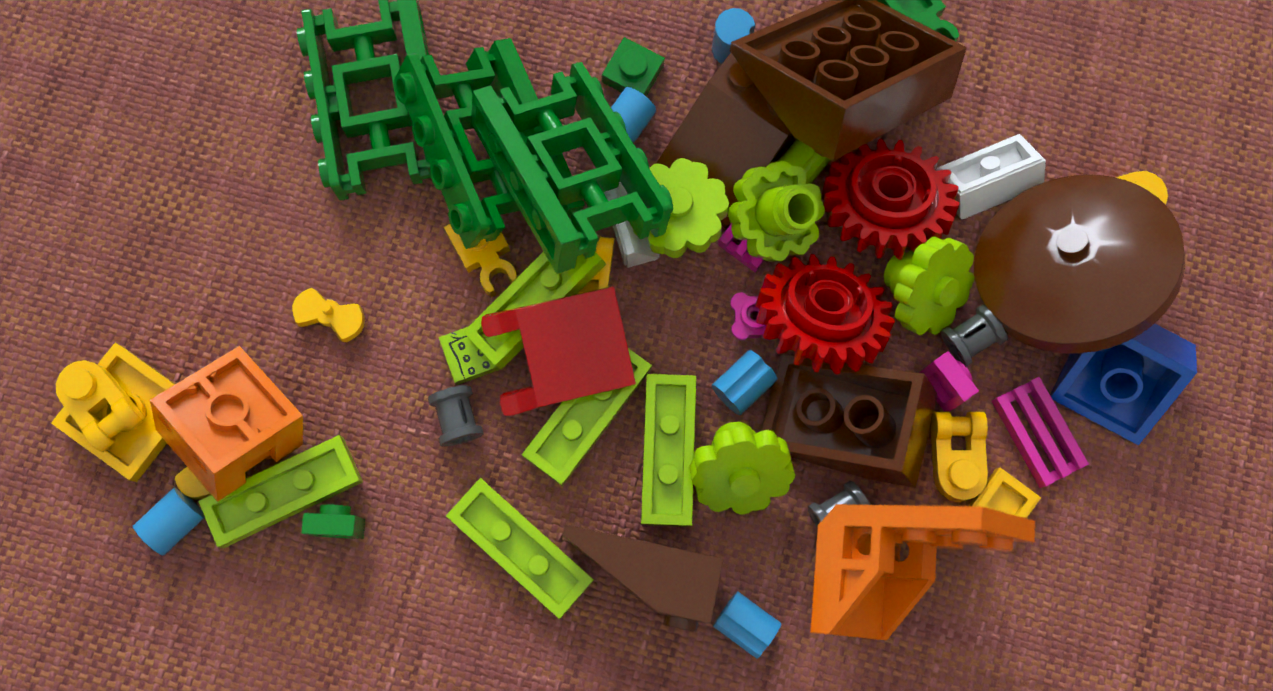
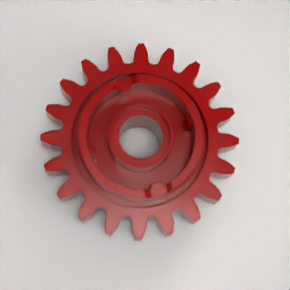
[822,139,960,260]
[755,254,895,375]

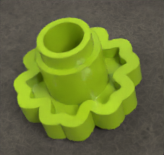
[633,158,729,258]
[728,161,825,262]
[884,237,974,335]
[689,422,795,515]

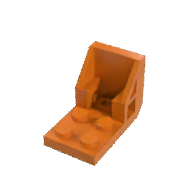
[810,504,1035,640]

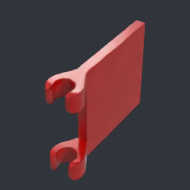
[481,286,636,416]

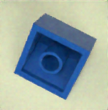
[1050,324,1197,446]

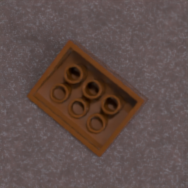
[730,0,967,161]

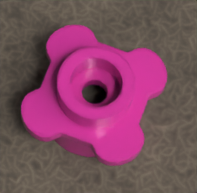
[730,292,767,340]

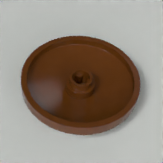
[974,175,1185,353]

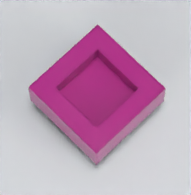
[919,351,979,412]

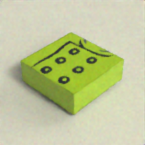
[438,326,501,385]

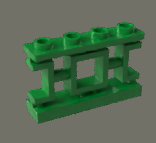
[297,0,438,201]
[394,38,585,249]
[471,62,673,274]

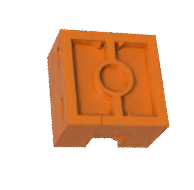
[150,346,303,502]

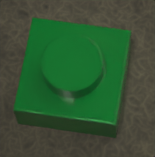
[601,37,665,96]
[301,504,365,539]

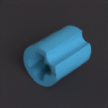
[712,8,755,64]
[611,87,656,144]
[711,350,778,416]
[133,487,205,556]
[713,591,782,659]

